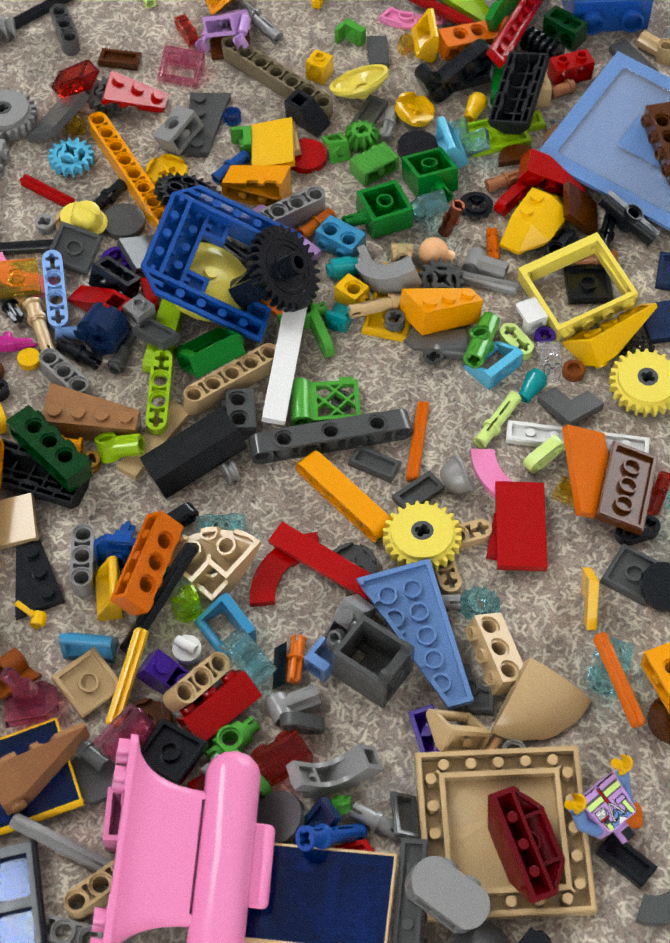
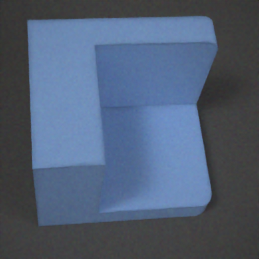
[304,636,332,682]

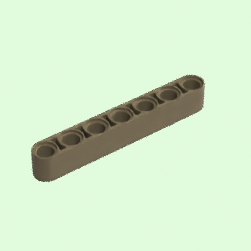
[221,35,333,119]

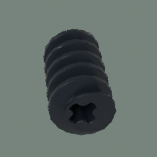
[520,26,566,58]

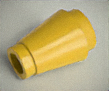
[463,92,487,122]

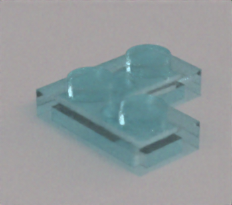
[450,117,491,157]

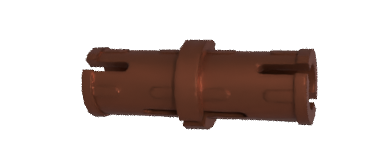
[438,199,465,237]

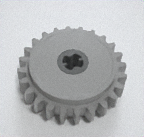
[0,89,38,142]

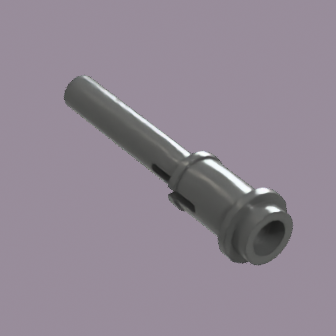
[107,329,137,375]

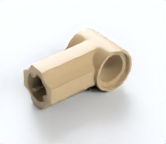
[636,31,670,66]
[390,243,413,263]

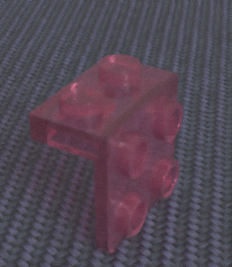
[93,702,155,765]

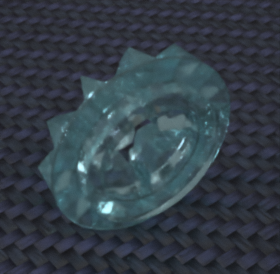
[460,585,500,621]

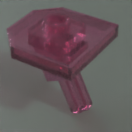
[0,667,59,728]

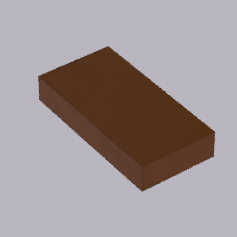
[98,48,142,71]

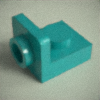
[325,302,353,333]

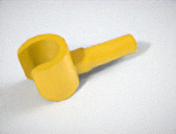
[14,600,47,629]

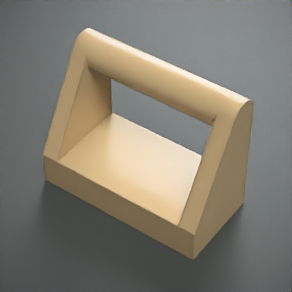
[426,709,492,751]

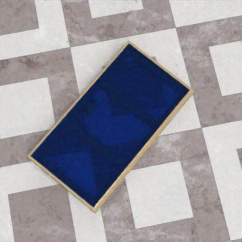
[245,843,399,943]

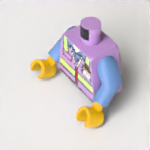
[564,754,636,844]

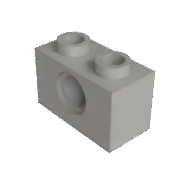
[153,105,204,156]

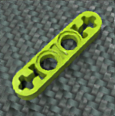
[146,349,174,435]

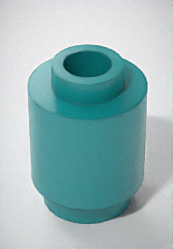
[326,256,359,281]

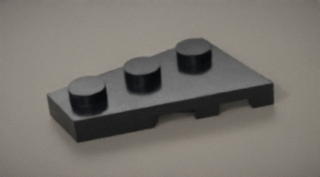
[15,539,65,621]

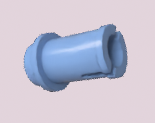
[55,325,78,343]

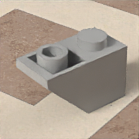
[323,594,376,648]

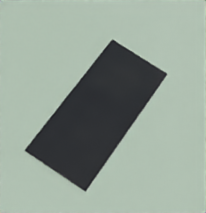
[272,642,287,690]

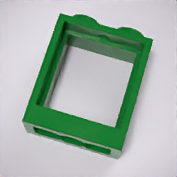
[173,326,246,378]

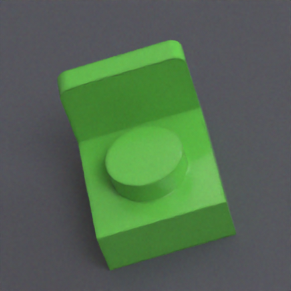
[334,18,366,47]
[230,126,252,159]
[321,132,351,164]

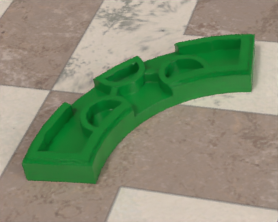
[485,0,519,32]

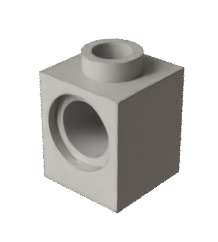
[122,293,156,329]

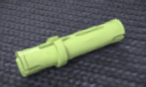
[473,391,522,449]

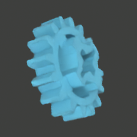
[48,137,95,178]

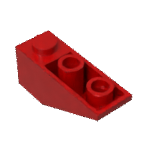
[517,148,585,196]
[67,285,131,313]

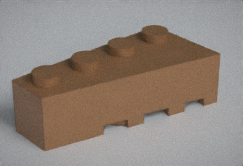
[42,383,142,441]

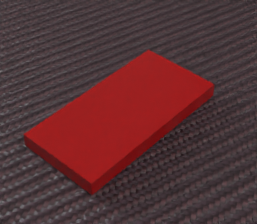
[495,481,548,572]

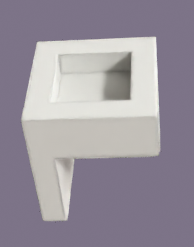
[516,297,548,336]

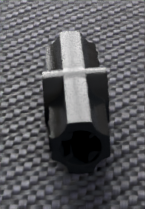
[598,190,660,246]

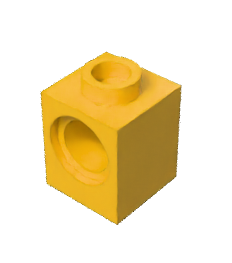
[306,49,333,86]
[334,273,370,306]

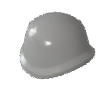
[440,454,476,495]

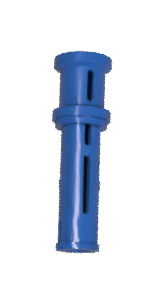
[295,823,367,851]

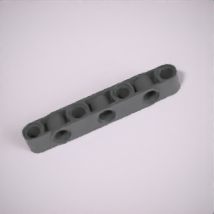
[248,409,413,464]

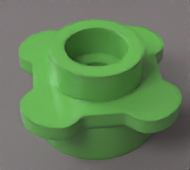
[330,794,353,816]

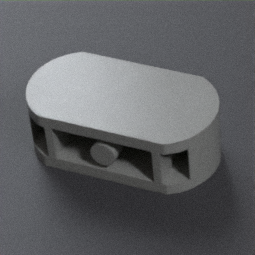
[405,856,490,934]

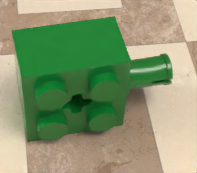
[401,147,458,203]
[342,180,414,239]

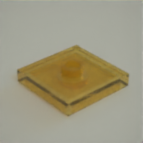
[0,257,42,299]

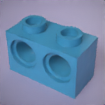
[315,215,366,258]

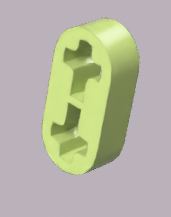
[499,323,534,360]
[523,435,565,474]

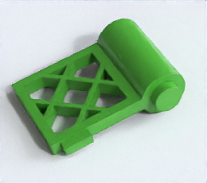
[289,376,361,426]

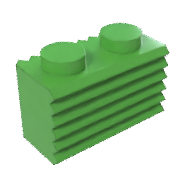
[350,142,399,187]

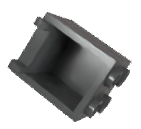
[331,615,415,708]

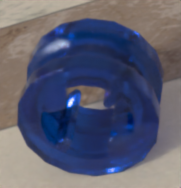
[223,107,242,127]

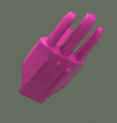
[0,331,38,352]

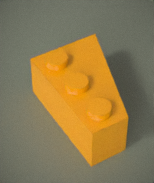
[221,165,291,207]
[399,288,483,336]

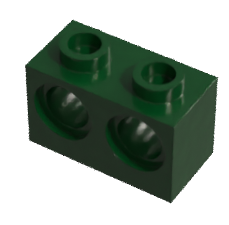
[542,5,588,52]

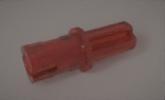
[648,471,670,516]

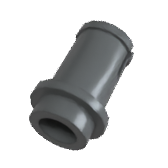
[76,740,111,773]

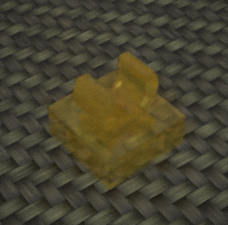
[552,476,574,508]

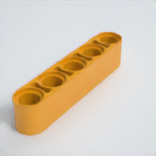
[296,450,391,543]

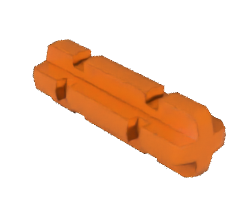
[486,227,500,260]

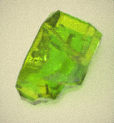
[171,584,202,623]

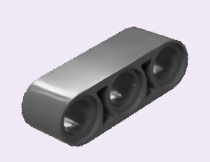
[50,3,80,56]

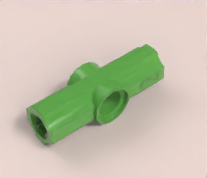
[463,312,500,369]

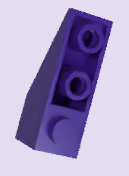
[136,649,202,703]

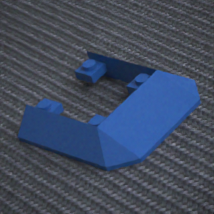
[141,185,301,343]

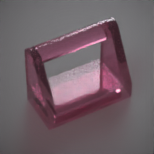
[157,45,205,87]

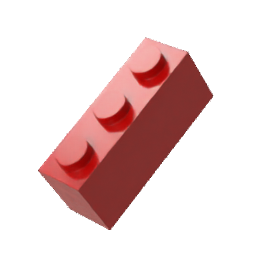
[176,669,262,741]

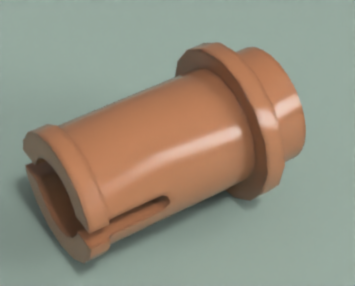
[551,79,577,100]

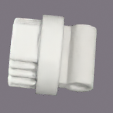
[172,635,202,667]

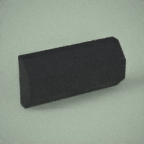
[488,52,550,135]
[140,407,247,499]
[1,439,92,509]

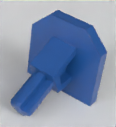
[93,521,136,568]

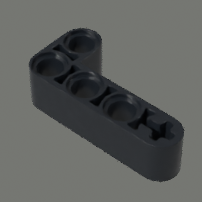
[415,39,493,103]

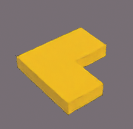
[581,567,599,630]

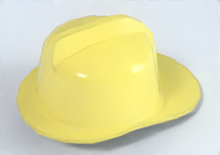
[60,200,108,234]

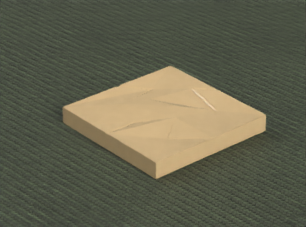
[414,745,597,923]

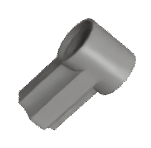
[462,247,510,279]
[265,684,321,727]

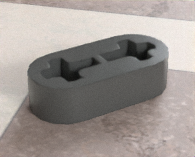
[280,711,325,735]

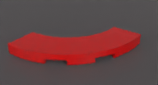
[250,531,319,607]

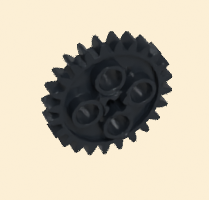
[154,172,222,205]

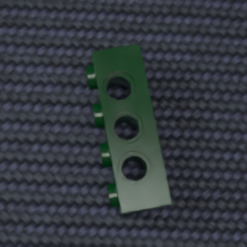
[6,405,93,493]

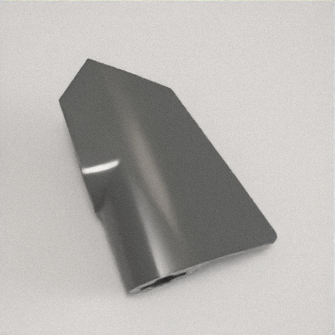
[403,327,468,364]

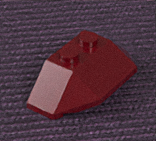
[488,786,565,904]

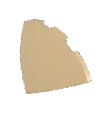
[170,526,262,603]
[490,657,591,742]

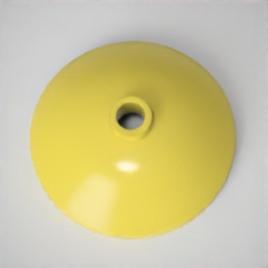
[329,64,389,99]

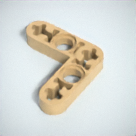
[433,519,493,595]

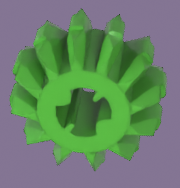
[344,119,379,154]

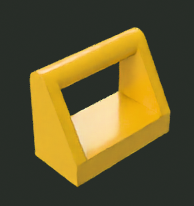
[411,8,439,63]
[95,556,124,621]

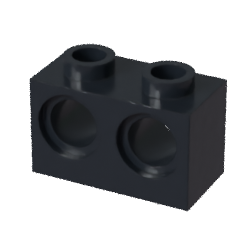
[88,255,142,299]

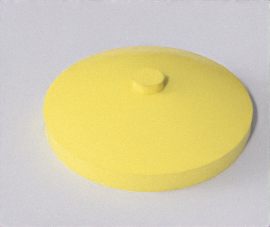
[173,242,246,322]

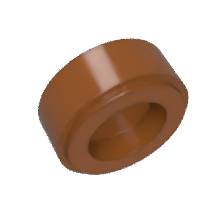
[562,360,586,382]

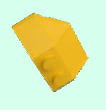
[499,187,566,255]

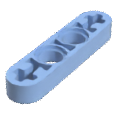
[42,250,69,331]

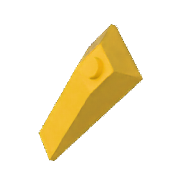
[562,303,658,369]

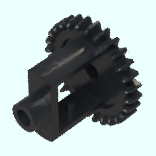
[228,225,320,312]

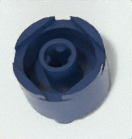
[75,302,130,357]

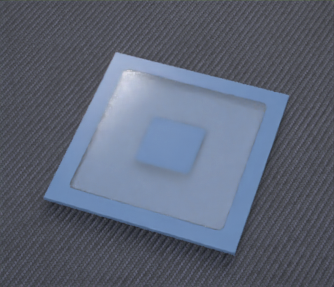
[539,51,670,231]

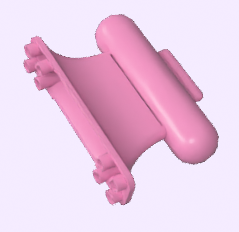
[90,734,275,943]

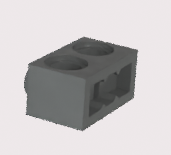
[221,388,257,440]

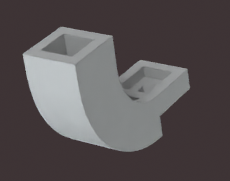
[355,244,423,294]
[286,744,384,798]

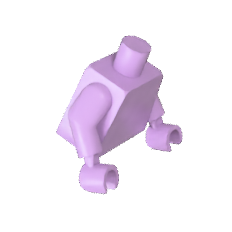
[195,9,251,53]

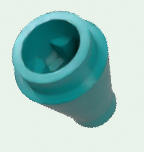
[518,368,548,403]

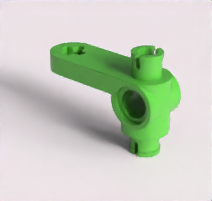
[276,301,335,358]
[204,716,272,799]

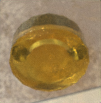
[397,33,415,55]
[65,114,87,136]

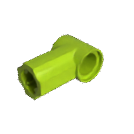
[94,432,146,463]

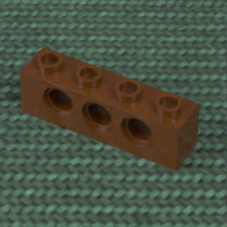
[641,102,670,185]

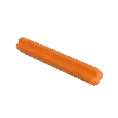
[406,400,430,482]
[593,632,645,728]

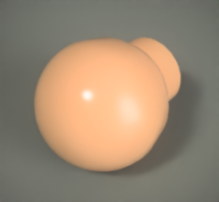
[419,237,456,266]

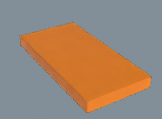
[562,424,608,519]

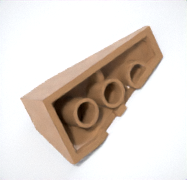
[0,722,90,816]

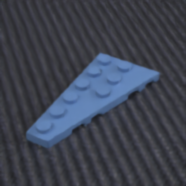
[356,558,474,710]

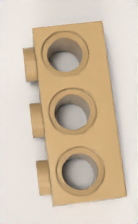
[465,612,523,696]

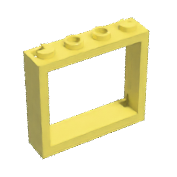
[518,232,638,340]

